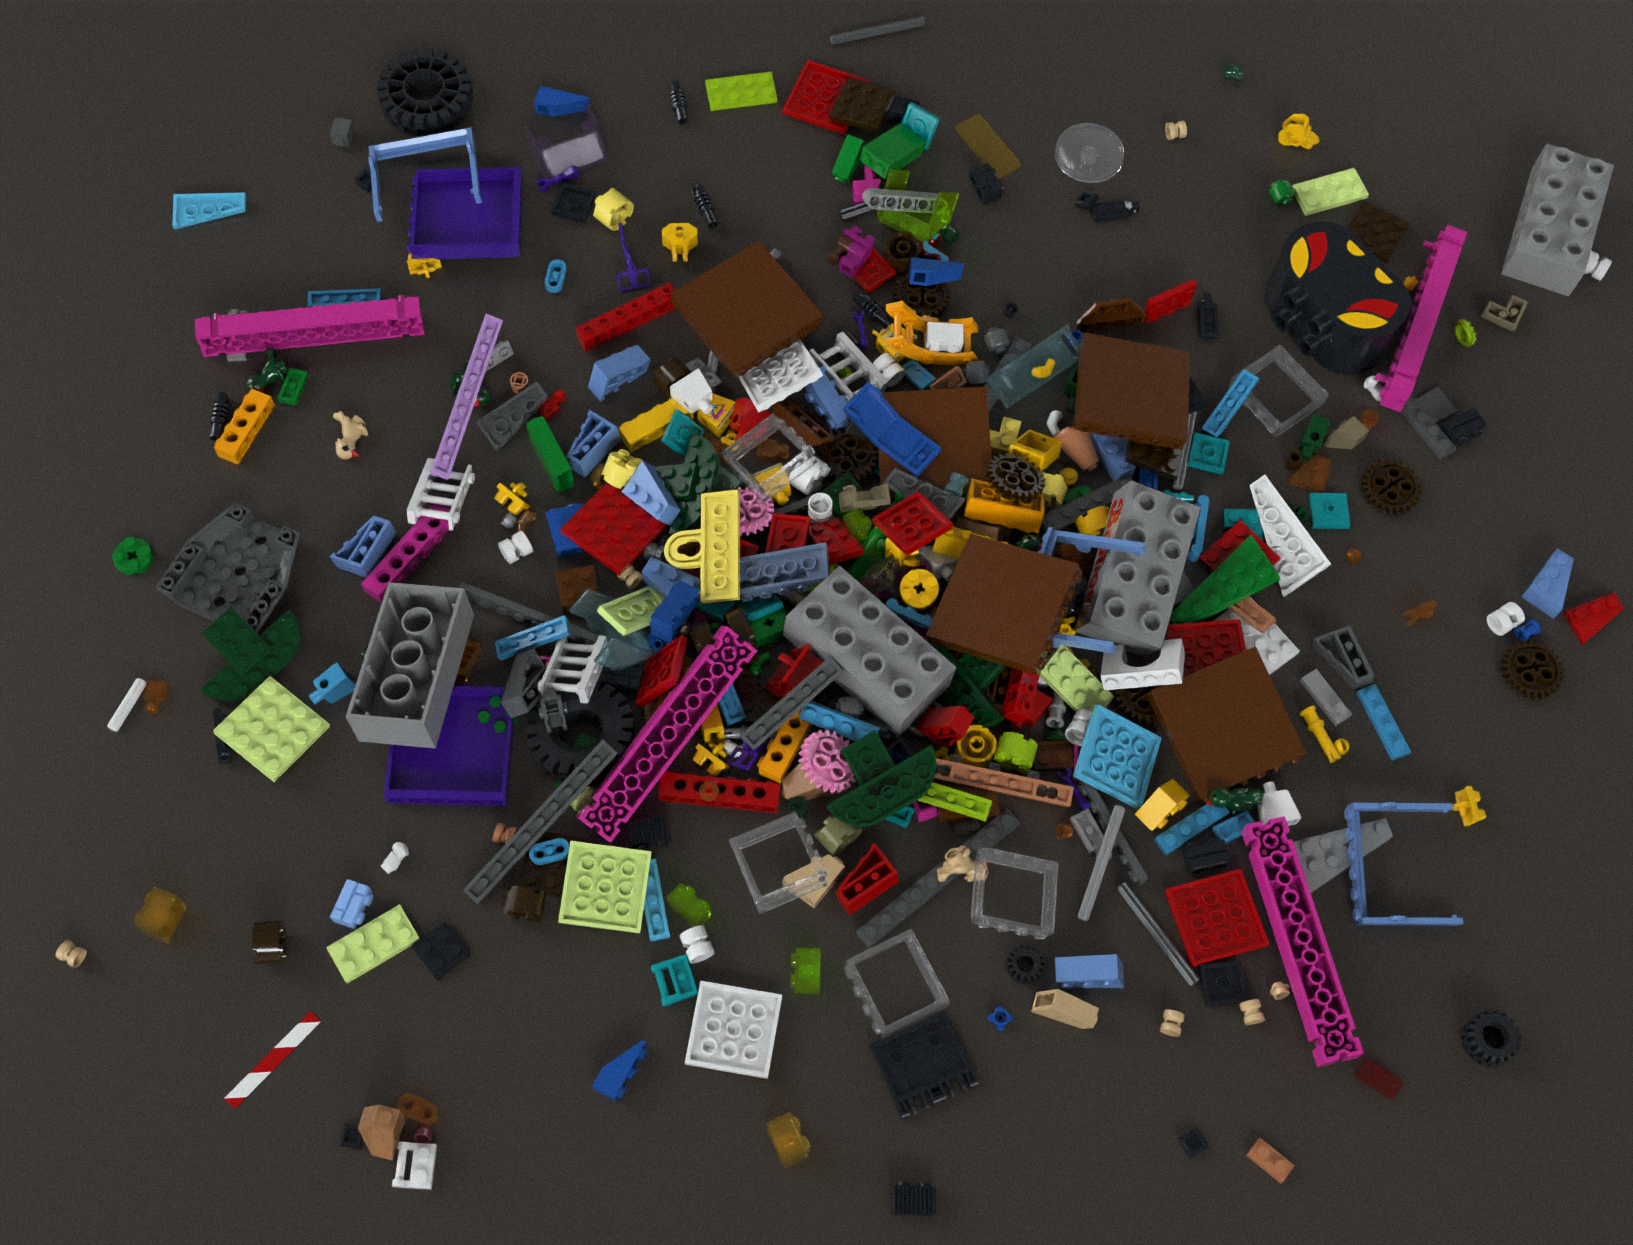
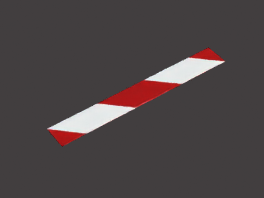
[224,1011,321,1109]

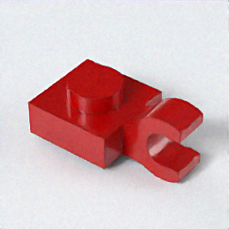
[537,389,567,421]

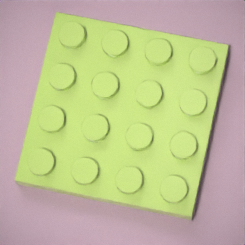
[213,676,330,782]
[558,841,652,934]

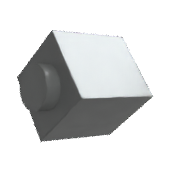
[330,117,355,147]

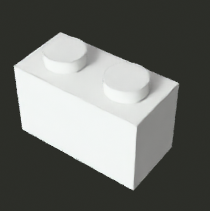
[925,322,964,353]

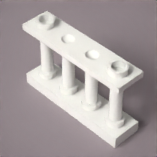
[809,332,889,403]
[407,458,475,531]
[538,635,609,704]

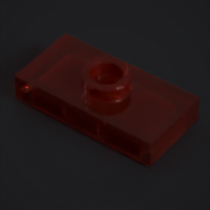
[1355,1058,1404,1101]

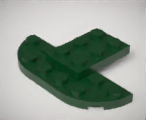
[655,435,720,536]
[199,607,300,702]
[927,639,1006,728]
[826,730,937,827]

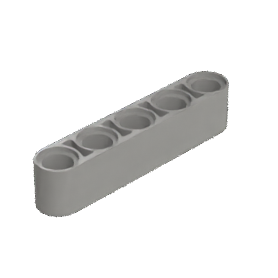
[862,188,947,214]

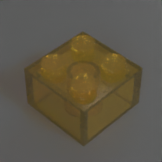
[134,887,187,944]
[766,1112,811,1170]

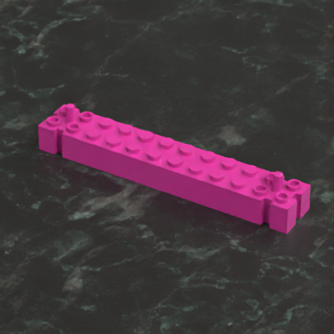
[1375,225,1467,412]
[195,295,425,357]
[575,626,757,843]
[1241,816,1364,1067]

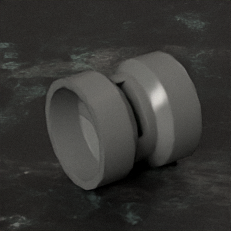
[644,542,667,563]

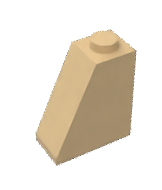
[782,854,845,909]
[1031,989,1099,1029]

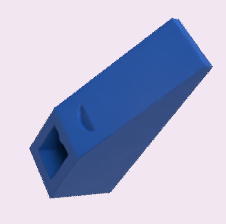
[534,86,591,117]
[909,257,964,286]
[592,1040,648,1102]

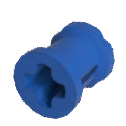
[1514,619,1541,642]

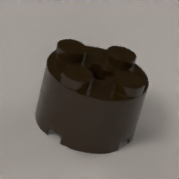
[884,232,921,273]
[653,356,692,400]
[502,886,546,922]
[252,920,286,964]

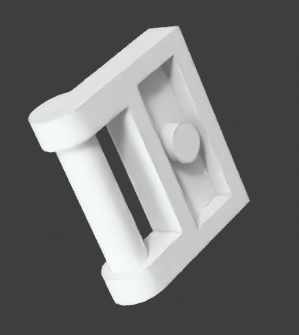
[392,1141,437,1190]

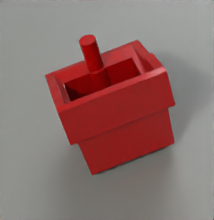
[764,644,823,698]

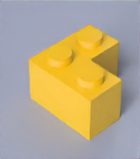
[1135,779,1190,831]

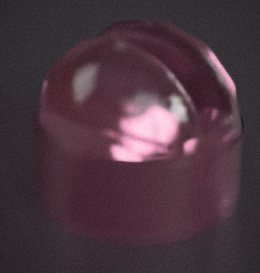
[414,1125,432,1143]

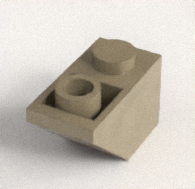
[1324,416,1369,450]

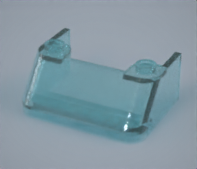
[569,588,654,670]

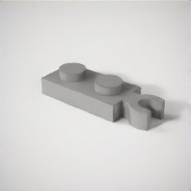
[1070,809,1112,859]

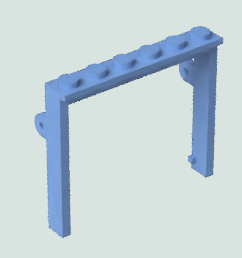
[368,127,482,222]
[1038,527,1147,654]
[1344,802,1463,926]

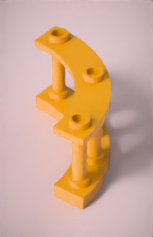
[886,301,979,366]

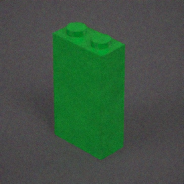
[859,123,926,179]
[526,416,574,494]

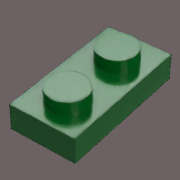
[277,368,309,406]

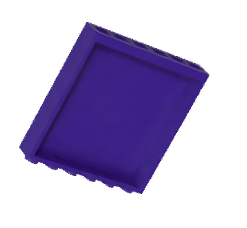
[407,167,523,259]
[384,684,515,806]

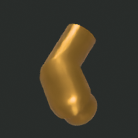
[590,463,605,490]

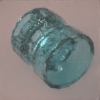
[944,472,969,497]

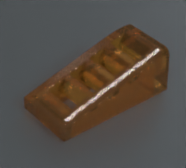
[456,640,483,681]

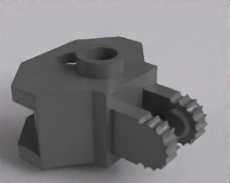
[538,687,568,733]

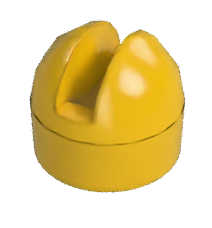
[1334,739,1350,755]

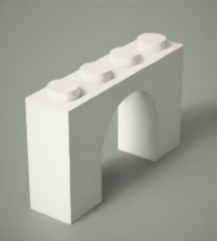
[1100,639,1185,690]

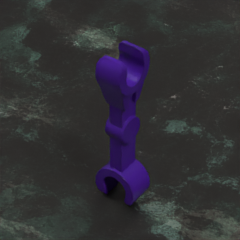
[537,166,580,192]
[853,310,868,350]
[1057,767,1090,812]

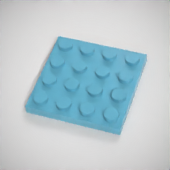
[1073,704,1162,809]

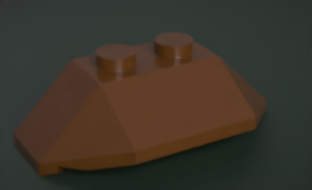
[1075,298,1147,333]
[772,396,834,448]

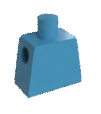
[308,662,356,705]

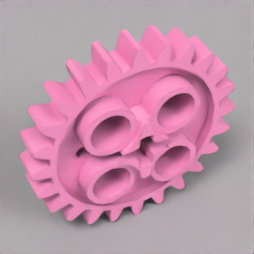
[731,487,774,536]
[799,730,856,793]

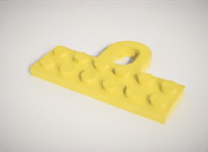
[664,490,740,603]

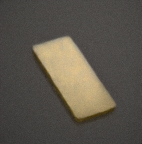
[955,114,1021,179]

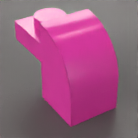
[852,165,880,205]

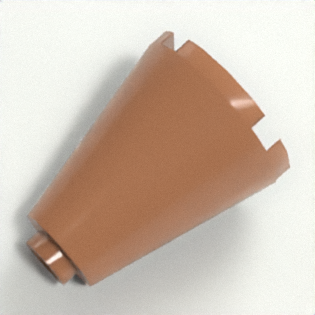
[1054,423,1099,472]

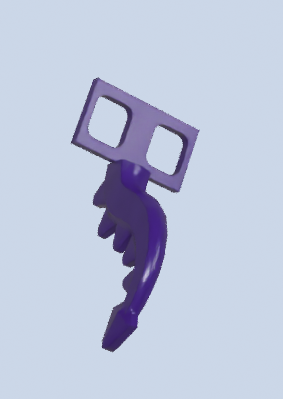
[616,223,651,292]
[726,724,793,771]

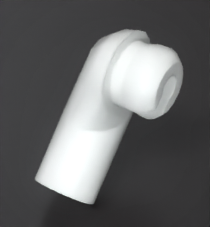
[1047,410,1063,437]
[723,740,744,757]

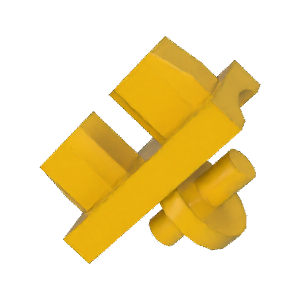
[407,254,442,278]
[494,482,530,516]
[692,742,730,776]
[1452,786,1486,826]

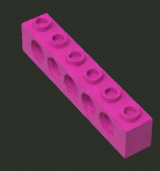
[361,504,450,604]

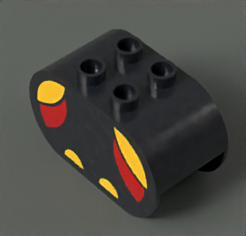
[1264,222,1411,375]

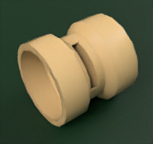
[1165,121,1187,140]
[617,564,643,589]
[56,940,87,968]
[1239,999,1265,1025]
[1160,1009,1185,1037]

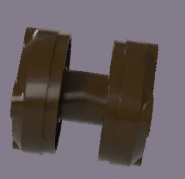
[686,607,759,666]

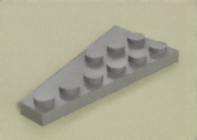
[1294,818,1393,893]

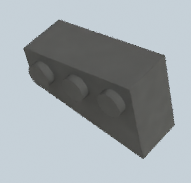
[1312,625,1375,690]
[501,649,546,718]

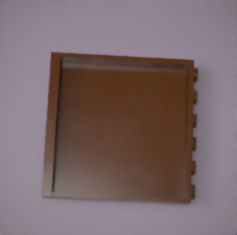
[671,240,823,379]
[1074,332,1190,450]
[878,387,992,506]
[926,534,1082,676]
[1147,646,1306,803]

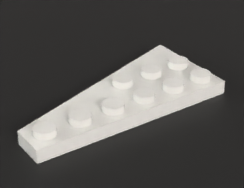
[1249,475,1331,597]

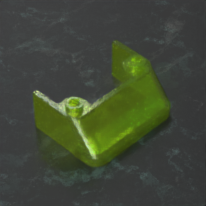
[877,169,959,242]

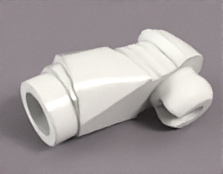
[1364,376,1383,402]
[381,842,409,874]

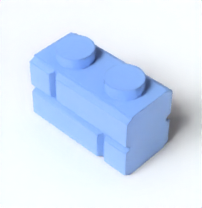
[330,879,373,929]

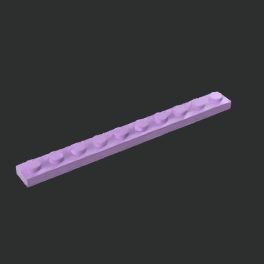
[430,314,503,480]

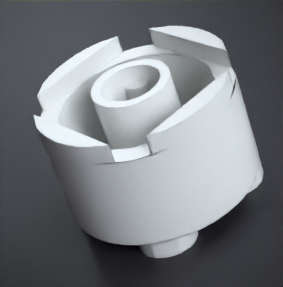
[788,452,831,495]

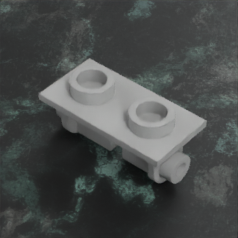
[486,340,514,371]
[685,358,722,393]

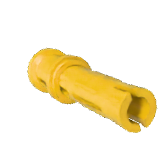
[1299,705,1342,764]

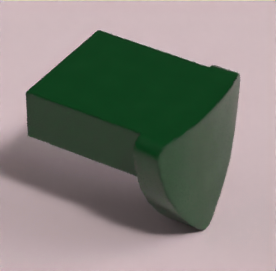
[1044,716,1068,741]

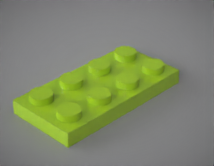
[705,71,777,111]

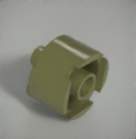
[814,815,862,856]

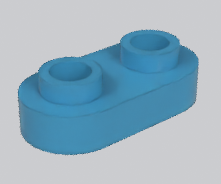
[545,259,567,293]
[529,838,570,865]

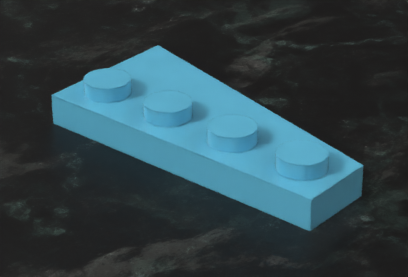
[172,192,247,230]

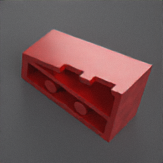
[917,705,974,748]
[836,843,899,915]

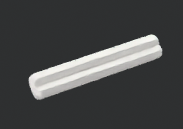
[107,678,147,732]

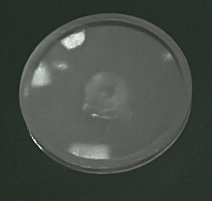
[1055,123,1124,183]

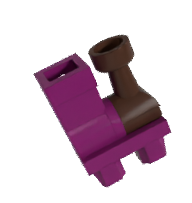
[825,226,875,278]

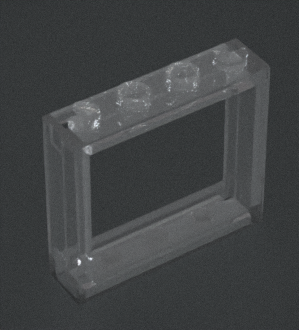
[1228,345,1329,437]
[720,414,817,503]
[729,811,828,914]
[970,847,1059,939]
[843,929,950,1039]

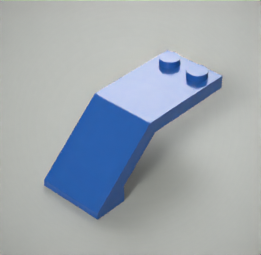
[843,382,942,478]

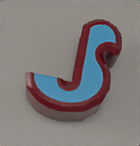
[920,231,951,261]

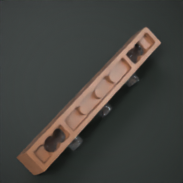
[933,754,1074,807]

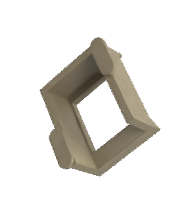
[838,483,891,512]

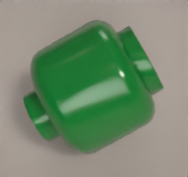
[1269,179,1295,206]

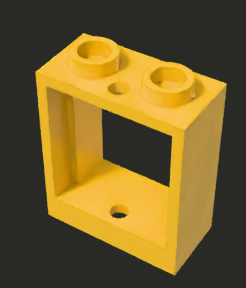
[1009,429,1062,472]

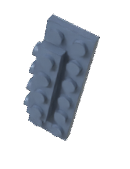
[740,542,830,602]

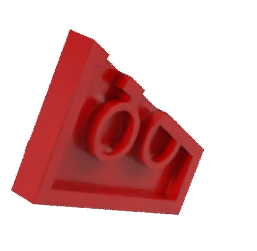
[1563,592,1624,645]

